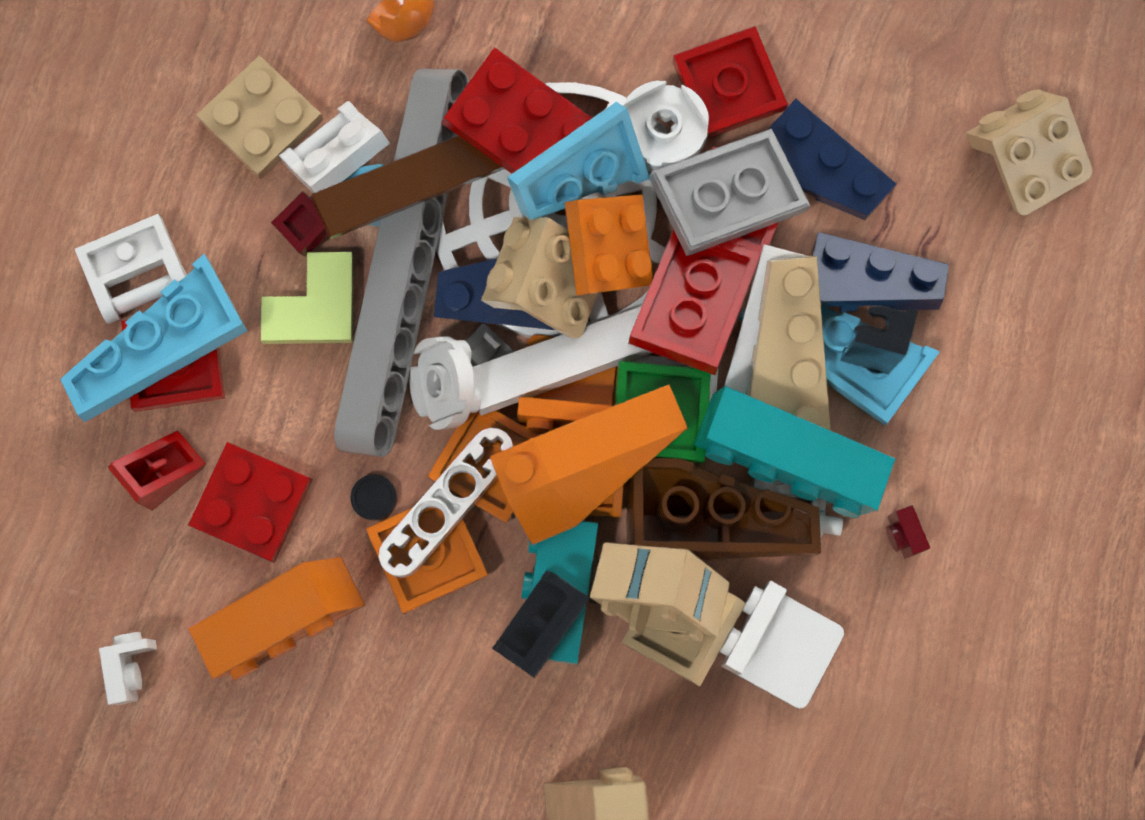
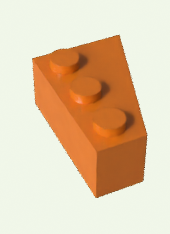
[188,557,366,681]

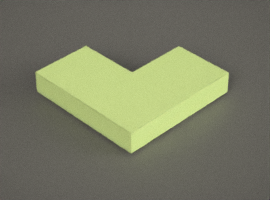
[261,252,354,344]

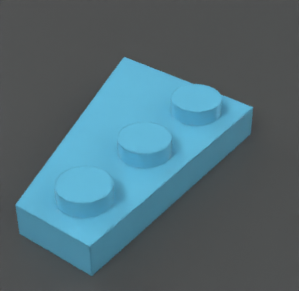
[507,102,649,220]

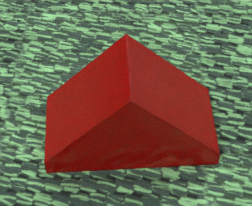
[108,430,206,511]

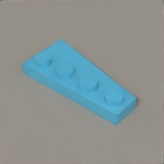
[60,254,247,422]
[738,307,940,426]

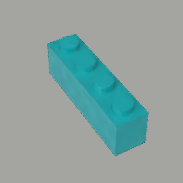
[694,386,896,518]

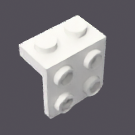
[719,580,844,708]

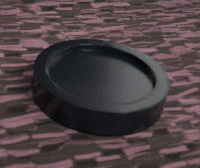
[350,475,397,521]

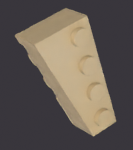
[544,767,648,820]

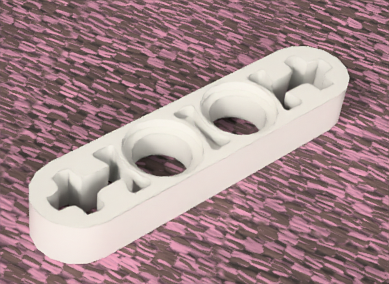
[379,428,513,578]

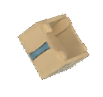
[590,543,730,641]

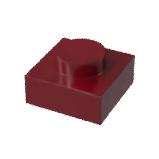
[271,191,328,257]
[886,505,931,559]

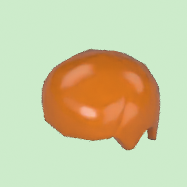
[366,0,435,42]

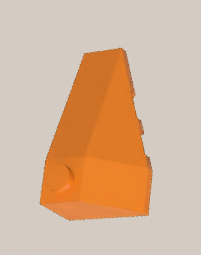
[489,385,688,545]

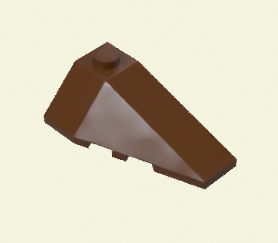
[626,458,821,560]

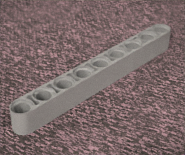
[334,68,469,457]

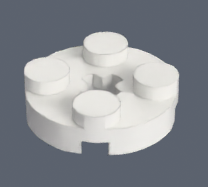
[624,81,709,172]
[409,336,481,430]

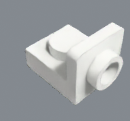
[99,632,157,705]

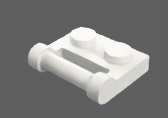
[279,101,390,193]
[75,214,187,325]

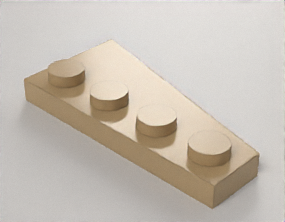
[746,256,831,431]

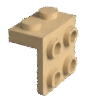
[966,89,1093,216]
[481,217,599,338]

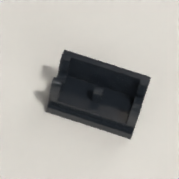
[840,305,918,375]
[492,570,590,679]

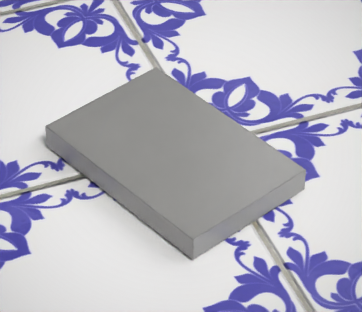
[649,129,810,256]

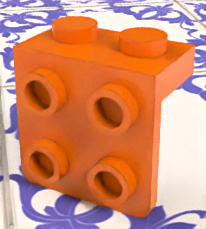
[517,335,616,433]

